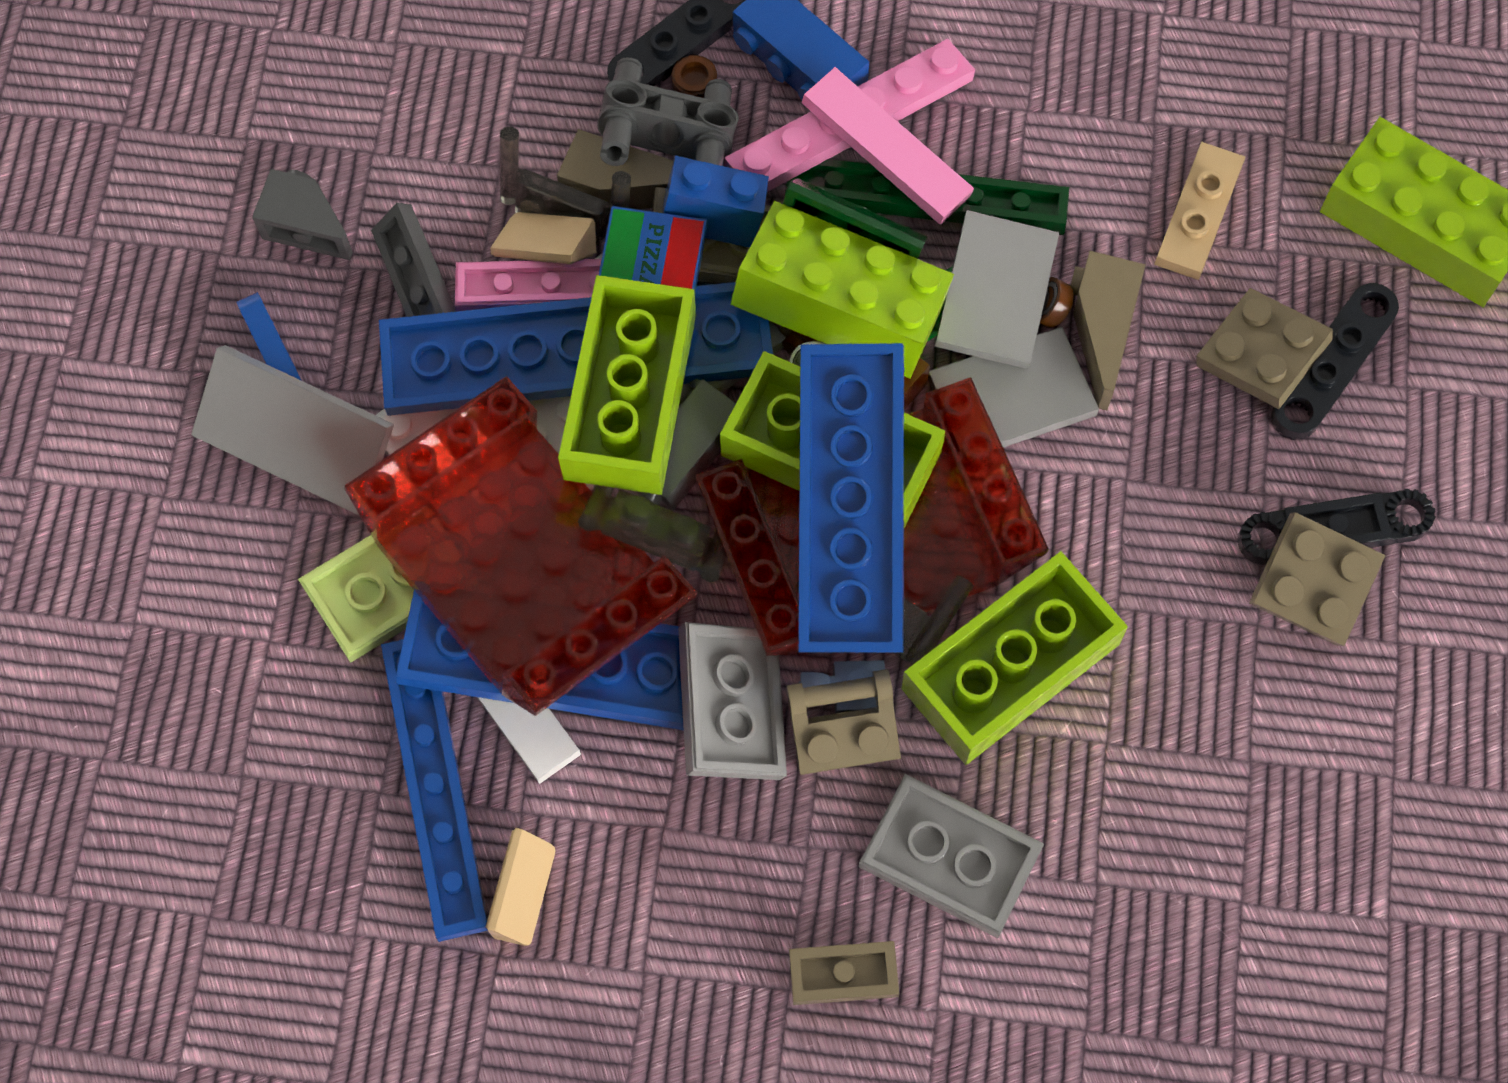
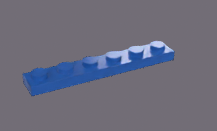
[381,639,488,942]

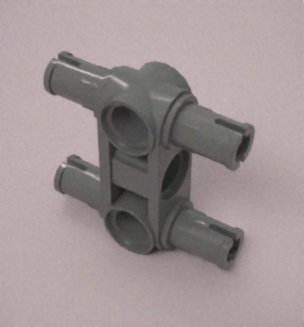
[597,57,739,166]

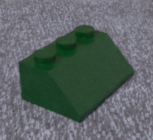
[782,178,927,259]

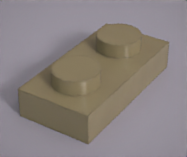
[789,941,899,1005]

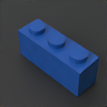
[733,0,869,101]

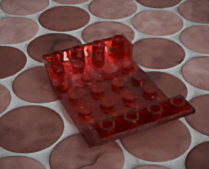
[344,376,697,716]
[695,377,1049,656]

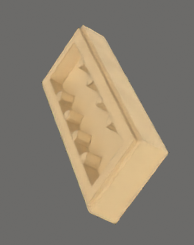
[1154,142,1245,280]

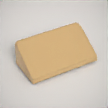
[490,212,596,264]
[486,828,555,946]

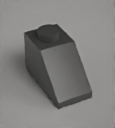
[252,169,353,260]

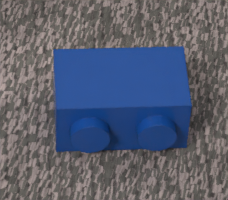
[662,156,769,248]

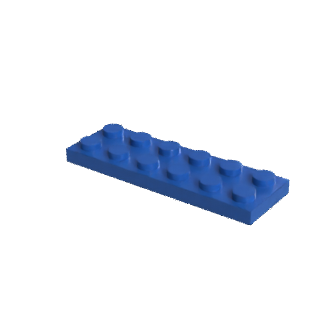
[799,343,904,653]
[396,583,684,730]

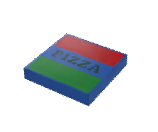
[599,206,708,293]

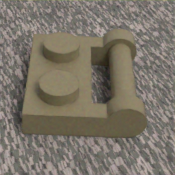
[786,669,901,775]

